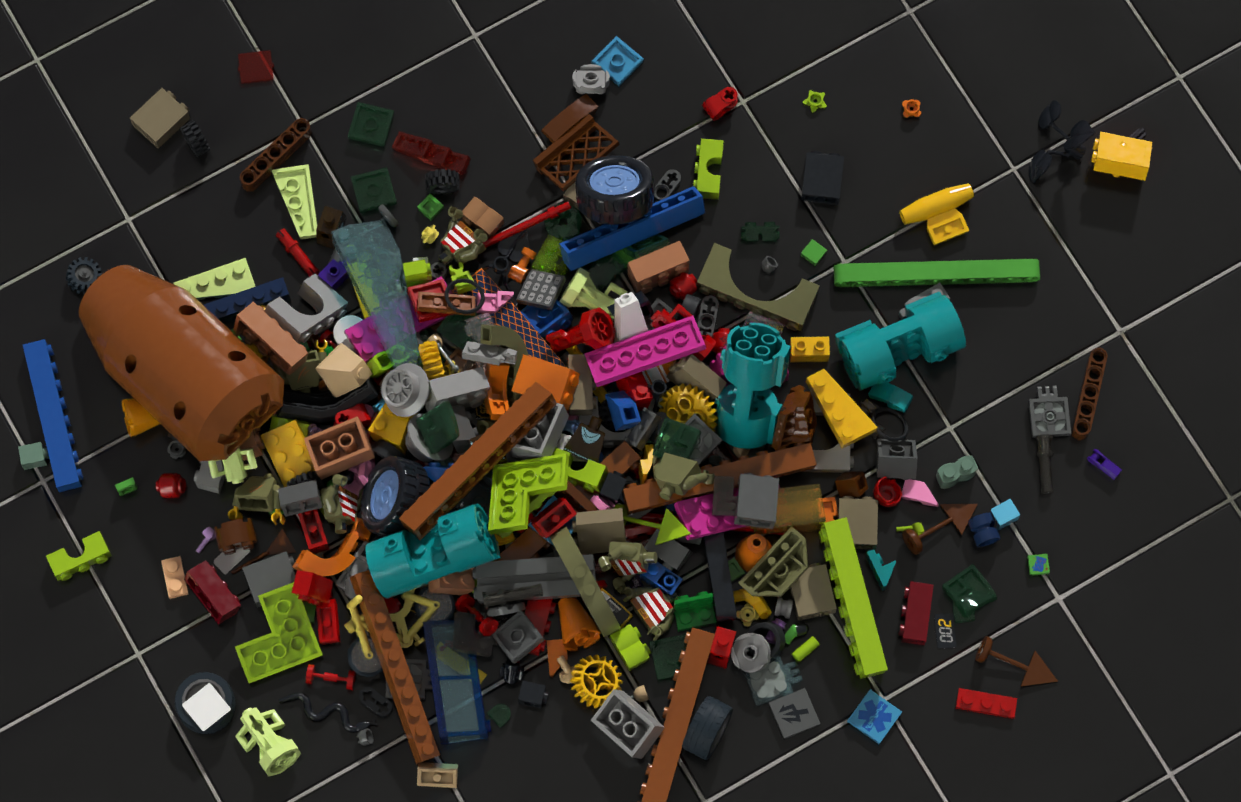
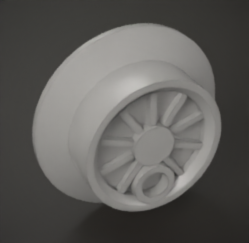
[381,363,429,417]
[405,413,453,462]

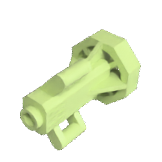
[559,268,628,323]
[208,447,257,484]
[235,707,301,777]

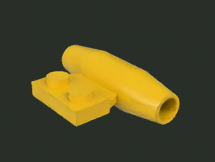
[899,183,974,246]

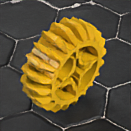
[418,341,446,380]
[570,655,623,708]

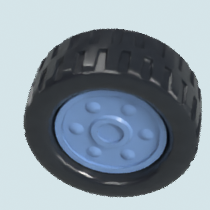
[575,155,655,225]
[360,456,430,537]

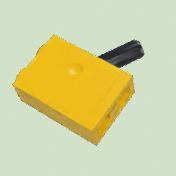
[1091,128,1152,181]

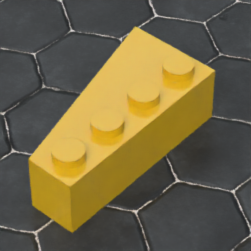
[806,369,878,449]
[368,402,418,455]

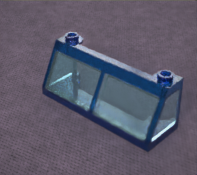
[423,619,491,745]

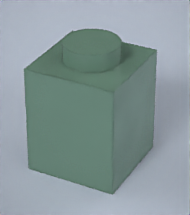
[18,442,49,470]

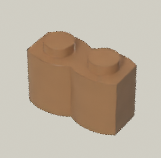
[461,196,504,238]

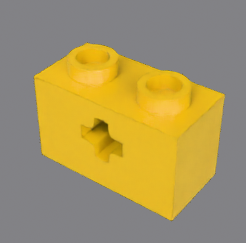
[790,337,830,362]

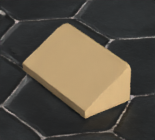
[417,762,458,788]

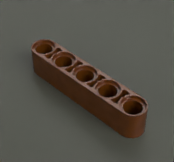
[240,118,312,192]
[1072,348,1107,440]

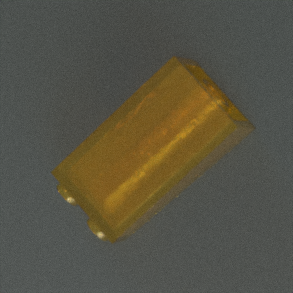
[750,484,826,534]

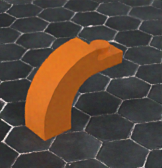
[485,363,510,420]
[293,533,359,577]

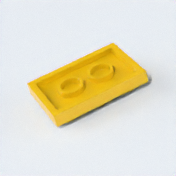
[260,419,315,487]

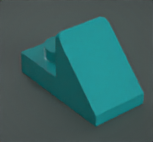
[865,549,896,591]

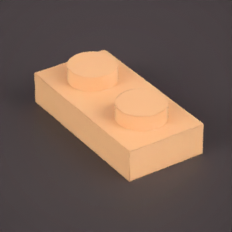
[161,556,189,599]

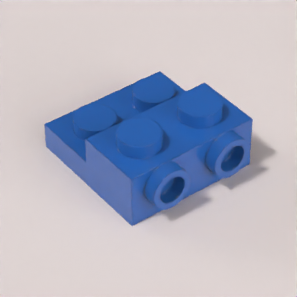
[520,300,573,341]

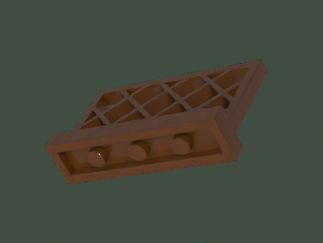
[533,114,620,192]

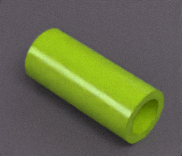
[792,636,820,662]

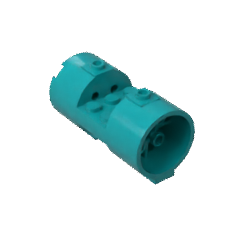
[835,291,966,391]
[715,323,791,449]
[365,503,501,599]

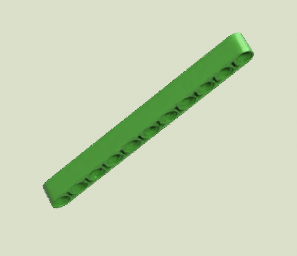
[833,259,1040,287]

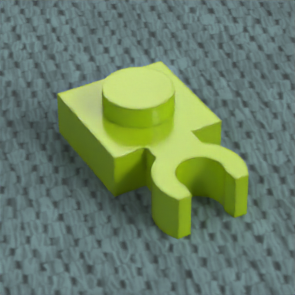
[449,262,476,295]

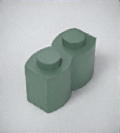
[935,455,978,489]

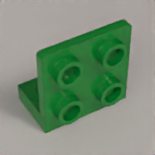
[673,591,716,632]

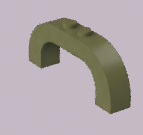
[477,324,528,435]
[549,525,621,638]

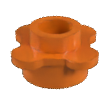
[902,99,921,118]

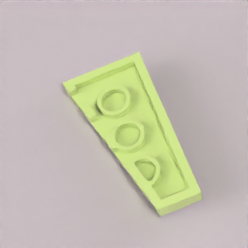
[271,164,317,240]
[174,258,256,300]

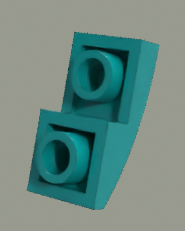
[868,383,913,412]

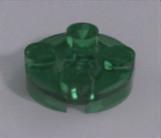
[544,202,582,241]

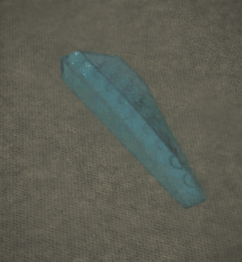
[331,220,423,369]

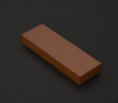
[417,291,476,316]

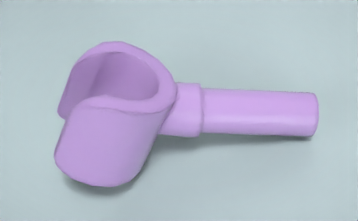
[196,527,216,553]

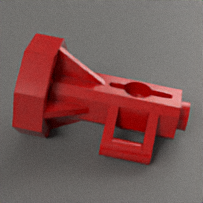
[650,303,716,362]
[546,307,616,353]

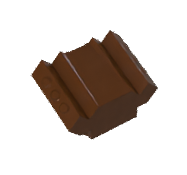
[771,385,817,450]

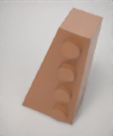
[233,302,308,375]

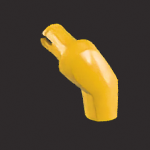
[733,588,772,619]

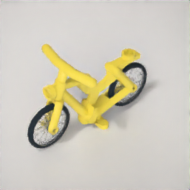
[344,586,455,677]

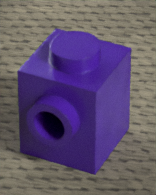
[318,259,349,290]

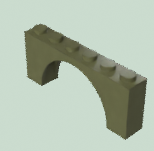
[697,243,820,331]

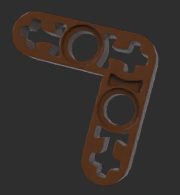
[546,481,599,512]

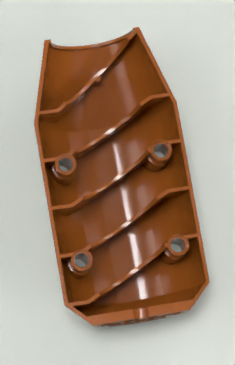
[79,265,284,461]

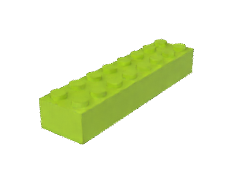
[818,517,888,679]

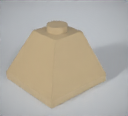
[315,343,373,398]

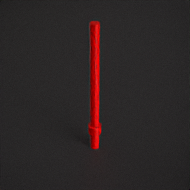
[483,202,571,248]

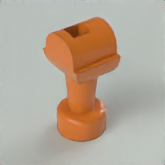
[507,247,537,284]

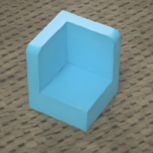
[991,499,1020,530]

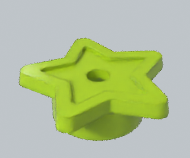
[803,90,827,113]

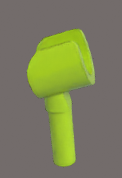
[896,522,925,535]

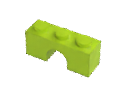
[693,138,724,200]
[552,447,609,493]
[46,531,111,581]

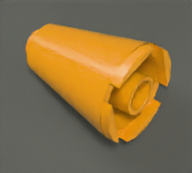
[122,399,160,437]

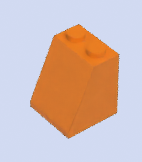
[511,354,580,410]

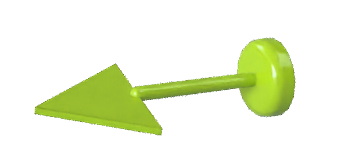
[613,503,691,545]

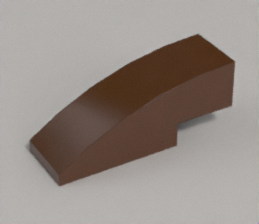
[541,94,599,143]

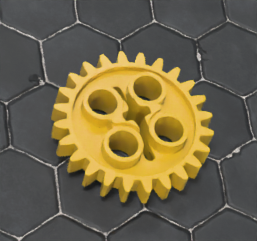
[659,383,718,432]

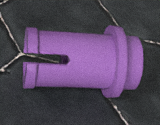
[765,618,786,644]

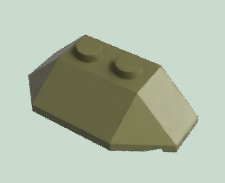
[738,526,808,597]

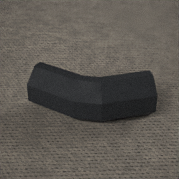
[276,377,379,423]

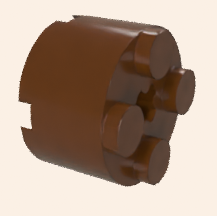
[214,518,257,555]

